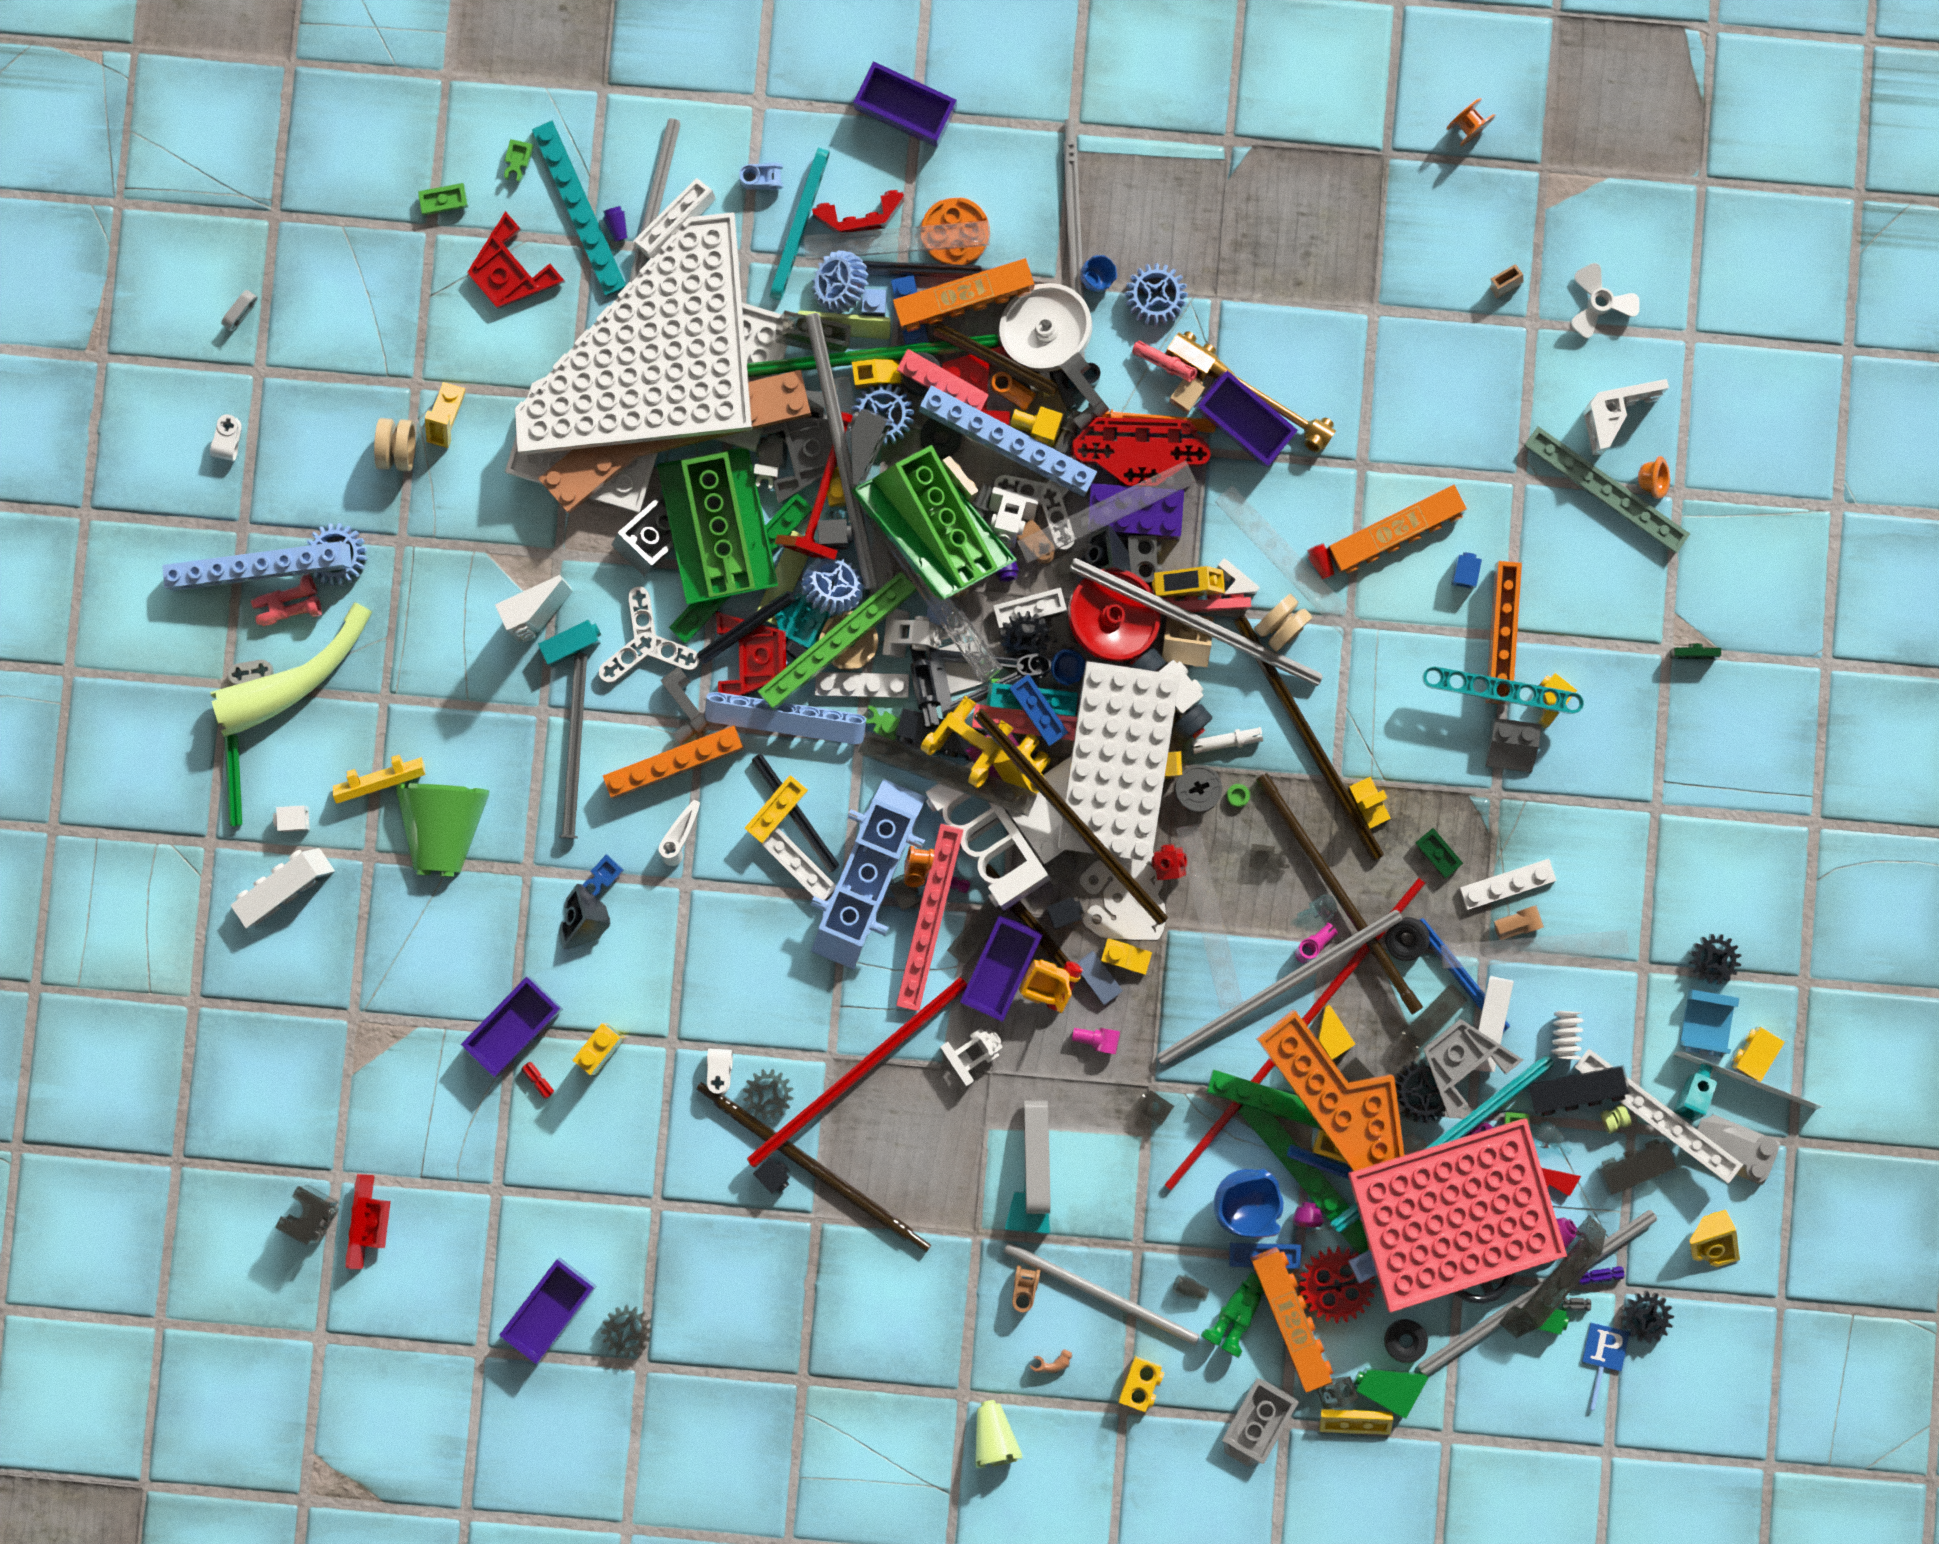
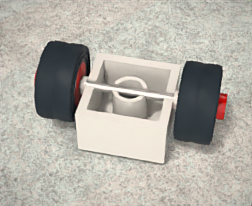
[1129,648,1213,744]

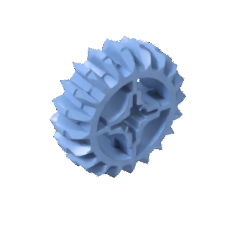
[811,250,869,314]
[1125,263,1188,326]
[852,384,914,446]
[307,523,368,586]
[801,558,864,616]

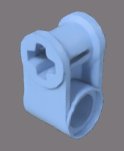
[739,163,784,190]

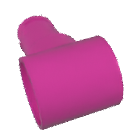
[1295,923,1338,964]
[1072,1028,1120,1055]

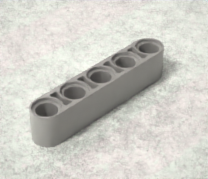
[1024,1100,1051,1214]

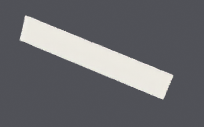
[1673,1051,1823,1110]

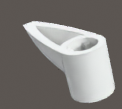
[659,800,700,866]

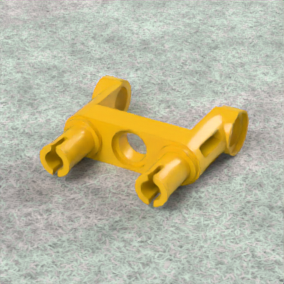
[921,695,1013,788]

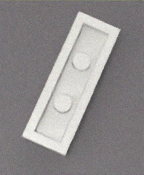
[993,588,1067,629]

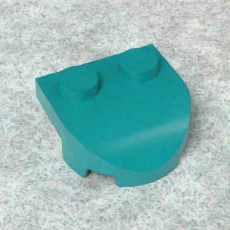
[775,593,830,649]

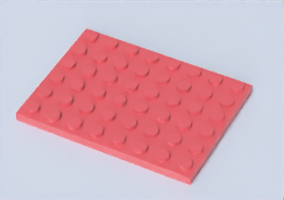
[1348,1118,1567,1312]

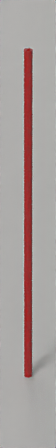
[1164,878,1425,1191]

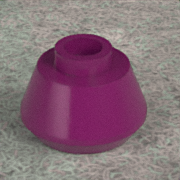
[1291,1202,1324,1227]
[1556,1217,1577,1249]

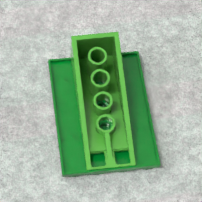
[851,445,1017,601]
[657,447,779,604]

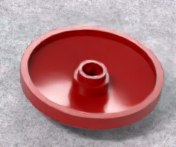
[1068,569,1160,662]

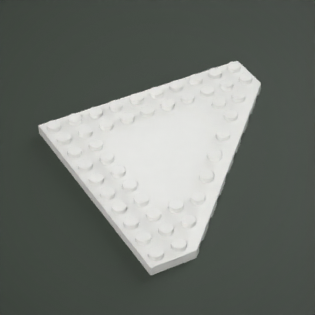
[515,212,752,455]

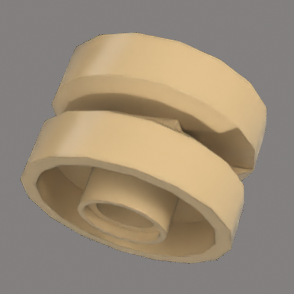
[374,418,416,471]
[1254,593,1313,652]

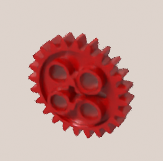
[1299,1245,1376,1323]

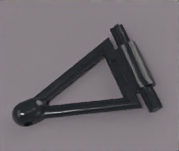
[910,645,1051,730]

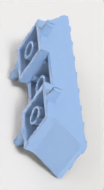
[811,779,927,969]

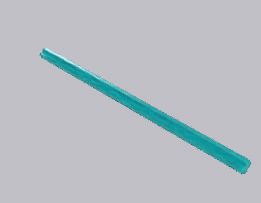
[1331,1055,1554,1233]

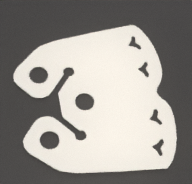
[1080,853,1166,940]

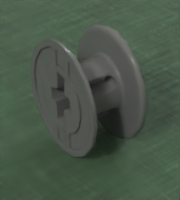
[1175,765,1223,813]

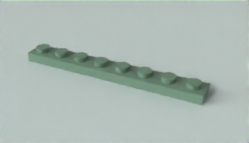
[1524,426,1690,554]

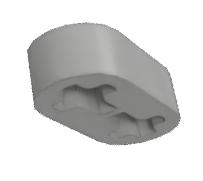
[221,290,258,332]
[228,660,274,685]

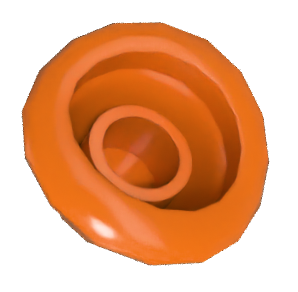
[1638,456,1671,499]

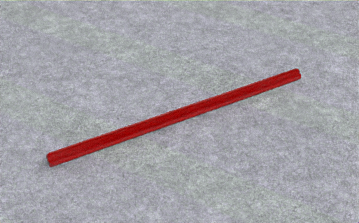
[747,977,968,1168]

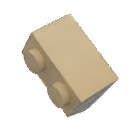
[1162,615,1214,667]

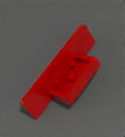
[345,1174,391,1269]

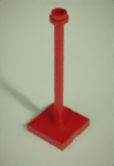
[775,412,853,560]

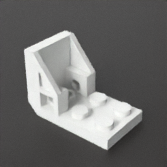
[1583,379,1669,456]

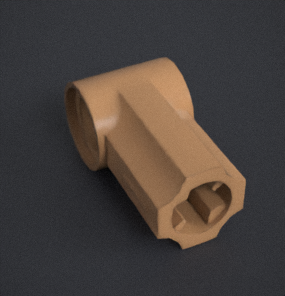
[1493,905,1544,940]

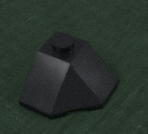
[1077,525,1131,584]
[559,883,611,949]

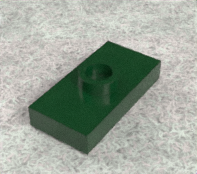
[1670,643,1721,659]

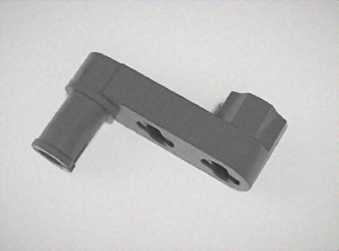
[1060,351,1110,430]
[660,666,710,745]

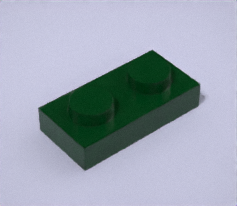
[1415,828,1463,879]

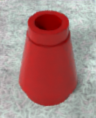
[1307,543,1335,579]

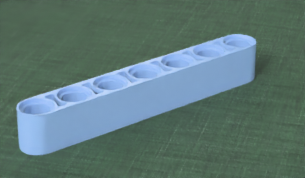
[704,692,866,744]

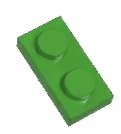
[418,183,468,216]

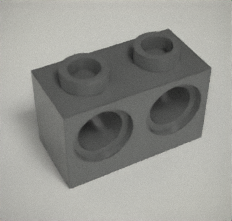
[818,519,853,550]
[1127,535,1162,585]

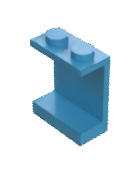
[1679,990,1739,1058]

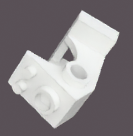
[989,487,1039,549]
[882,609,943,658]
[941,1028,1003,1086]

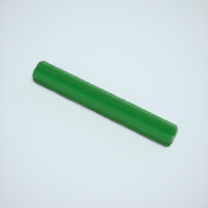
[224,734,243,827]

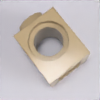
[1169,377,1205,414]

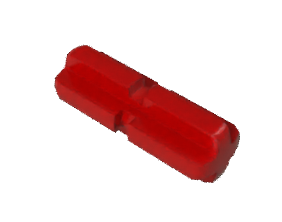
[521,1062,554,1099]

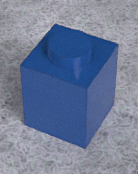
[1451,552,1482,589]

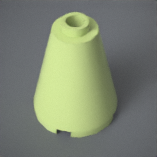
[975,1400,1023,1468]

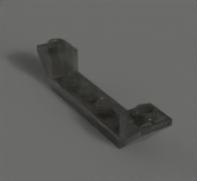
[1499,1215,1606,1339]

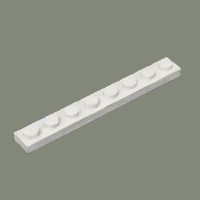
[1575,1049,1743,1183]

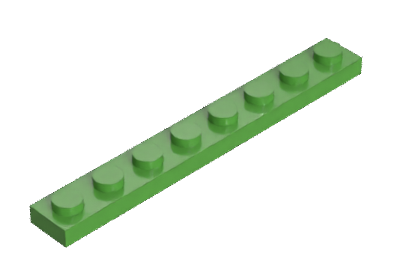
[758,572,917,710]

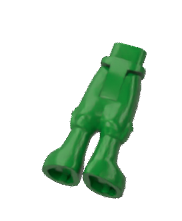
[1200,1272,1264,1358]

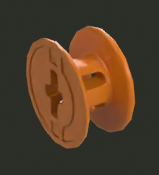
[1446,98,1496,146]

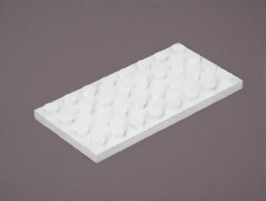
[1058,661,1180,862]

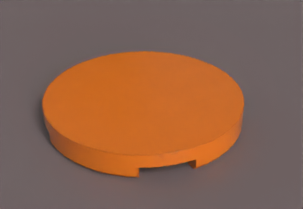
[921,197,990,265]

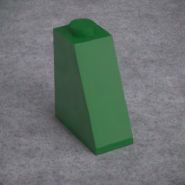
[1353,1368,1429,1419]

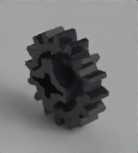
[999,611,1050,658]
[1689,934,1742,985]
[1621,1291,1674,1343]

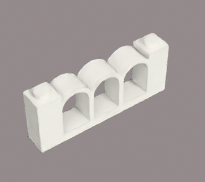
[926,761,1051,911]

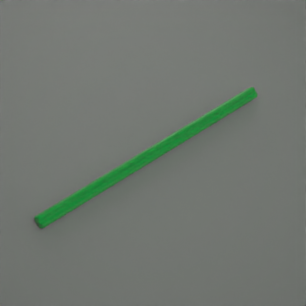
[747,334,999,377]

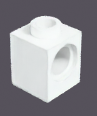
[273,805,310,832]

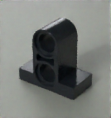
[1050,363,1101,412]

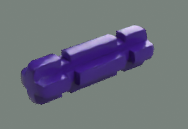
[1577,1266,1625,1285]

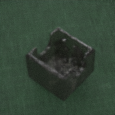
[275,1185,339,1245]

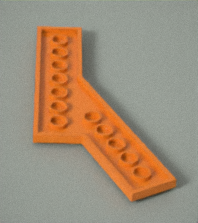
[1256,1010,1405,1250]

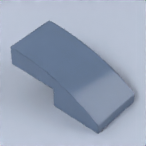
[1077,951,1123,1005]

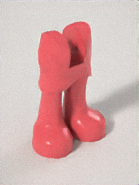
[251,574,322,626]

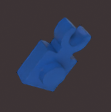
[583,854,624,896]

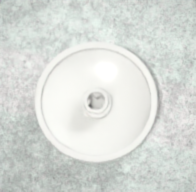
[999,283,1092,372]

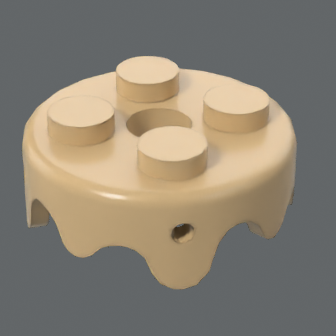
[819,611,878,671]

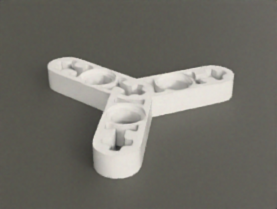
[994,451,1091,551]
[599,586,700,683]

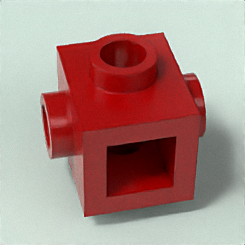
[1152,844,1187,880]

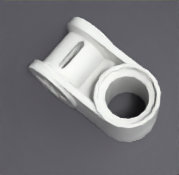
[210,414,242,461]
[707,1049,733,1094]

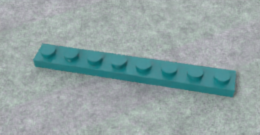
[531,120,626,297]

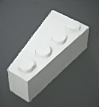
[230,848,335,928]

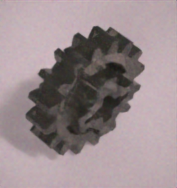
[743,1069,794,1120]
[601,1305,653,1357]

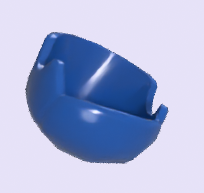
[1080,255,1117,293]
[1051,649,1085,686]

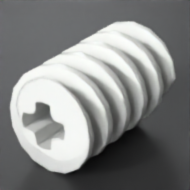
[1551,1011,1584,1060]

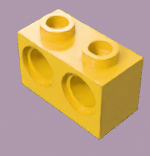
[1118,1356,1164,1412]

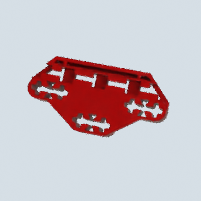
[1071,417,1211,488]

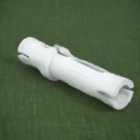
[1192,727,1263,754]

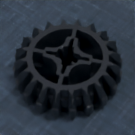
[1395,1059,1445,1123]

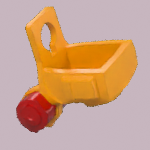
[1019,960,1083,1013]

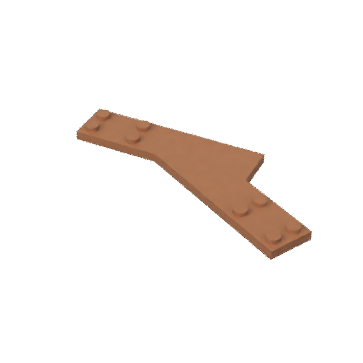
[538,370,811,514]

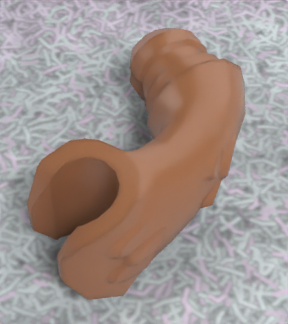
[1030,1349,1072,1373]

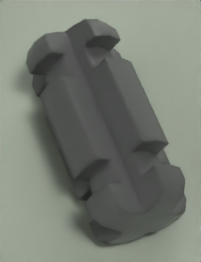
[1562,1298,1591,1311]

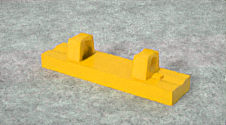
[333,754,425,804]

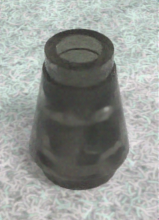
[1172,1274,1209,1301]

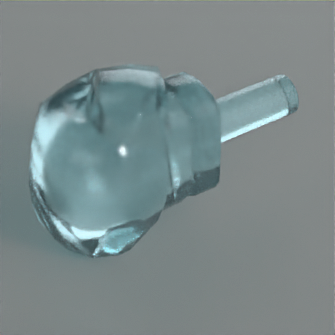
[825,506,864,523]
[1297,894,1338,920]
[1534,1121,1572,1154]

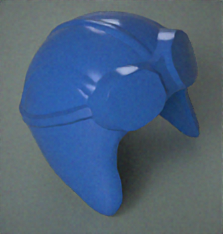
[1213,1169,1284,1238]

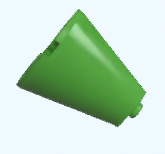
[396,783,489,877]

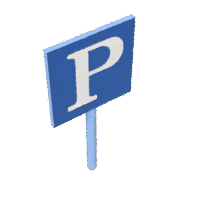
[1582,1322,1629,1411]

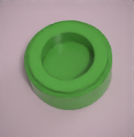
[1226,784,1250,808]

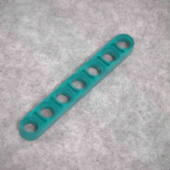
[770,147,830,301]
[1422,667,1584,714]

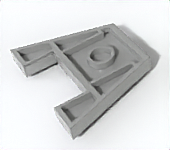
[1423,1019,1523,1119]

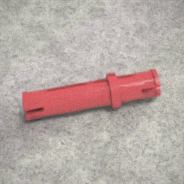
[1132,341,1197,382]

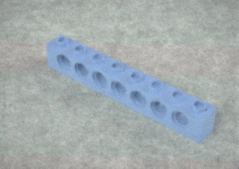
[919,385,1097,497]
[162,542,352,591]

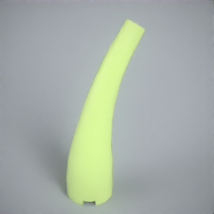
[210,602,372,737]

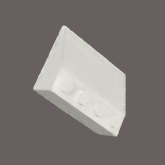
[495,575,572,642]
[1002,755,1072,864]

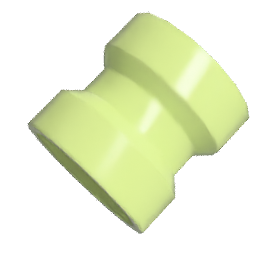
[1600,1103,1632,1134]

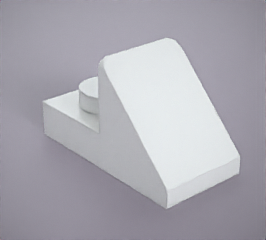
[1217,558,1260,597]

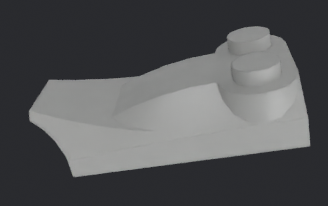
[1697,1114,1780,1185]
[1222,1377,1299,1467]

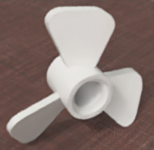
[1571,263,1639,338]

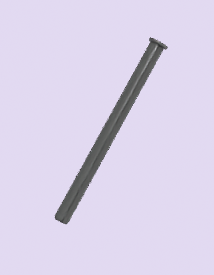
[559,653,587,839]

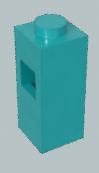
[538,620,602,667]

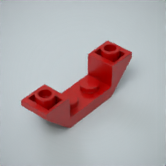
[812,190,904,236]

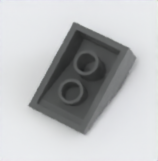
[851,409,893,485]
[611,493,674,577]

